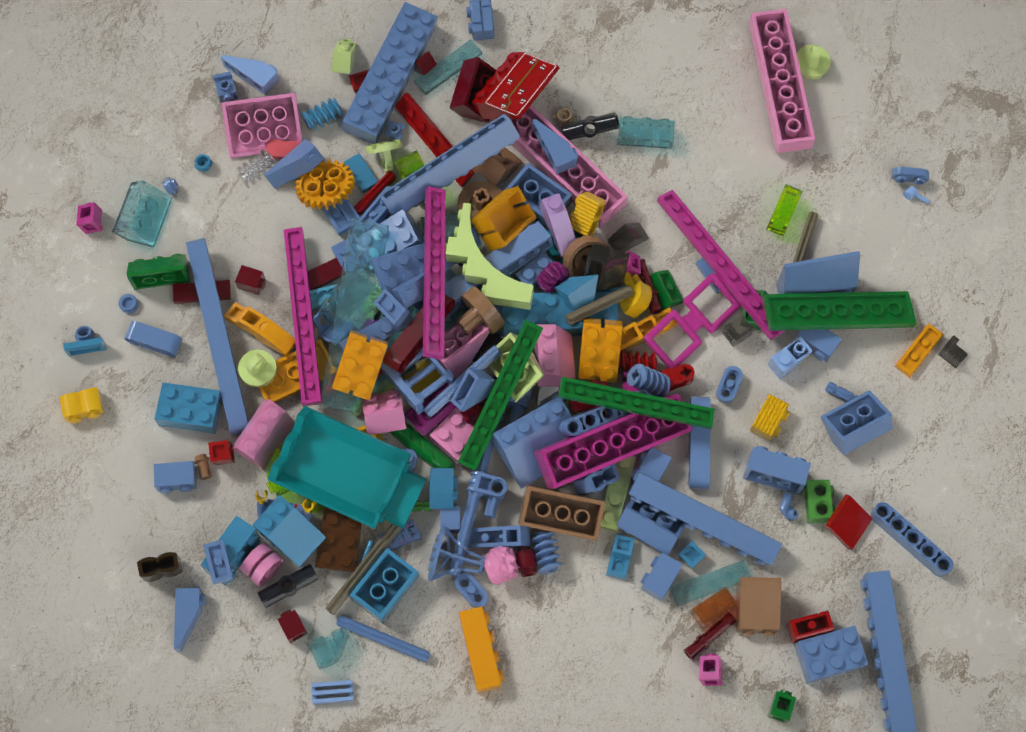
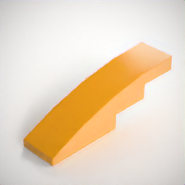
[620,307,678,352]

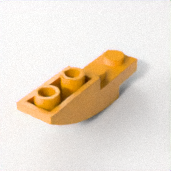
[224,302,296,356]

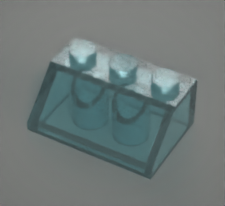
[112,180,173,247]

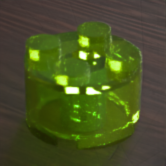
[394,150,425,180]

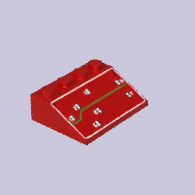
[472,52,560,120]

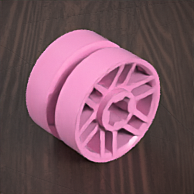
[240,543,284,587]

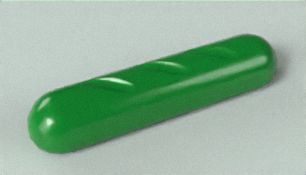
[391,422,455,470]

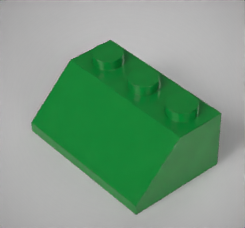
[127,253,190,290]

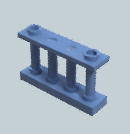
[380,328,455,415]

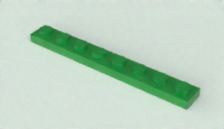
[458,319,543,470]
[558,377,715,429]

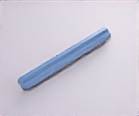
[424,345,502,417]
[336,615,430,662]

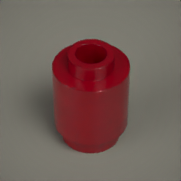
[515,546,538,577]

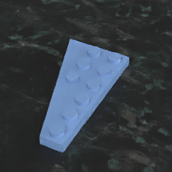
[371,227,481,292]

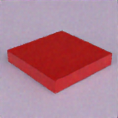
[825,494,873,550]

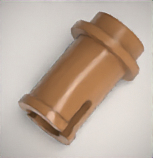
[194,454,213,480]

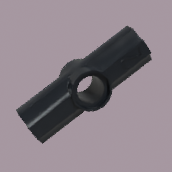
[562,112,620,140]
[257,564,319,608]

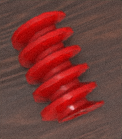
[618,350,657,372]

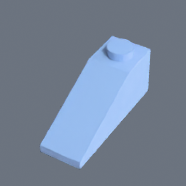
[221,55,279,95]

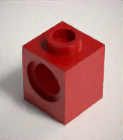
[208,440,235,465]

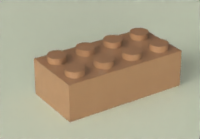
[518,484,605,541]

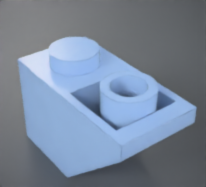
[768,336,813,379]

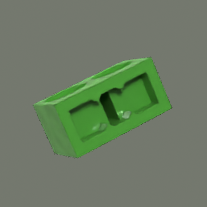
[803,479,836,523]

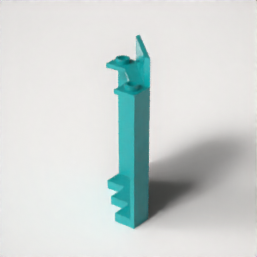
[268,406,427,529]

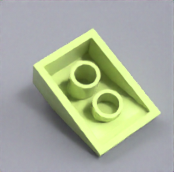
[489,332,544,402]

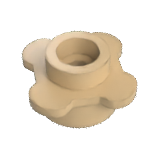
[553,107,575,127]

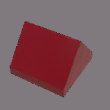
[414,51,437,75]

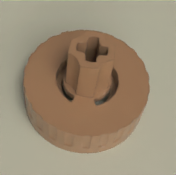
[457,181,502,228]
[563,235,614,283]
[457,286,505,335]

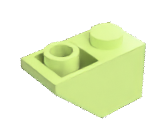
[332,39,357,74]

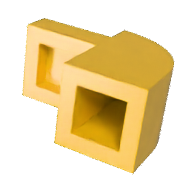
[619,272,652,318]

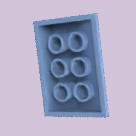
[776,251,860,294]
[490,397,574,489]

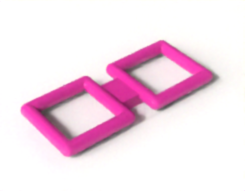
[644,273,741,368]

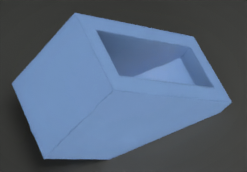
[451,368,496,412]

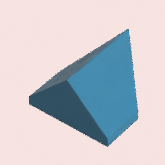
[555,275,598,312]

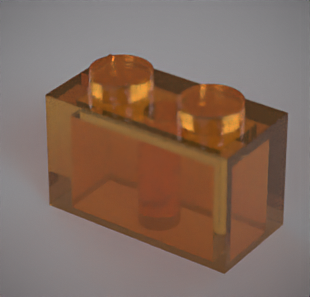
[690,587,737,629]

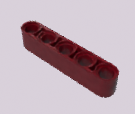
[383,294,455,373]

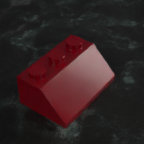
[449,57,497,123]

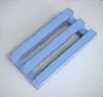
[312,680,354,704]

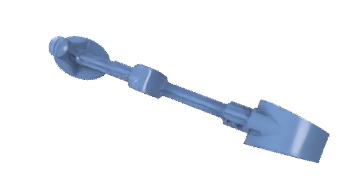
[428,345,533,581]

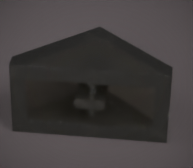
[607,223,649,256]

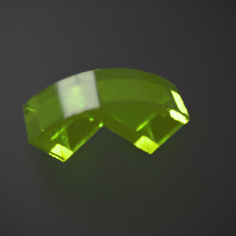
[766,184,803,236]

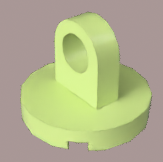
[797,44,831,80]
[365,139,402,173]
[238,349,277,388]

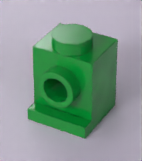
[767,690,796,723]

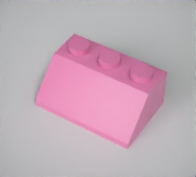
[534,324,576,386]
[231,399,295,470]

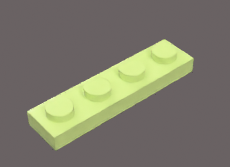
[600,456,636,532]

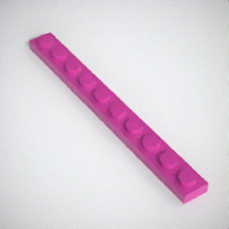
[423,186,446,360]
[657,190,786,340]
[283,227,322,407]

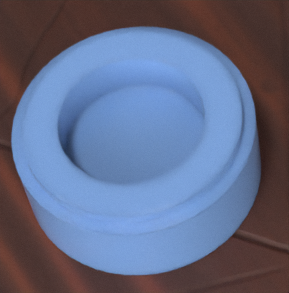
[119,294,139,313]

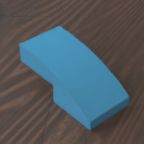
[606,534,635,580]

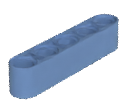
[559,390,650,437]
[688,397,711,489]
[871,502,954,577]

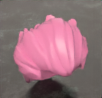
[484,546,519,585]

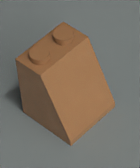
[736,577,781,636]

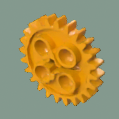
[295,159,356,211]

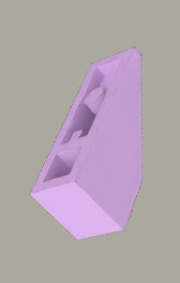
[539,193,576,257]

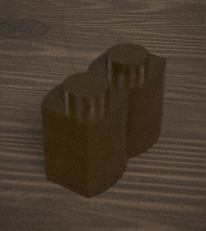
[137,552,183,582]

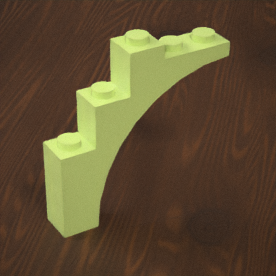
[445,203,534,310]

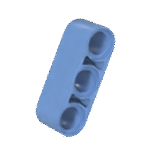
[124,321,183,357]

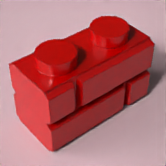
[787,610,834,643]

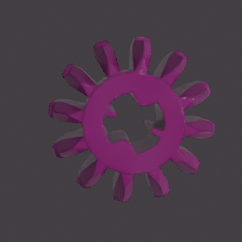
[537,261,569,293]

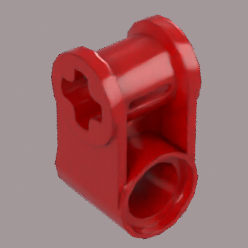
[659,364,695,392]

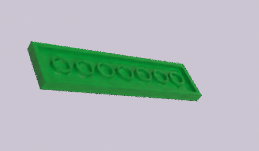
[762,291,917,331]

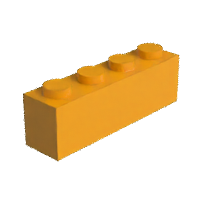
[459,606,504,693]

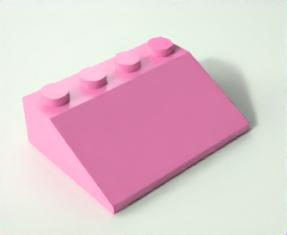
[221,92,303,158]

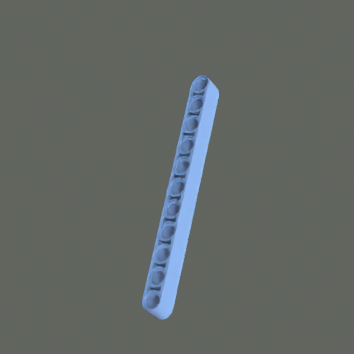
[186,238,249,437]

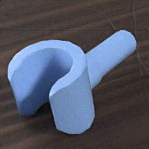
[903,186,930,204]

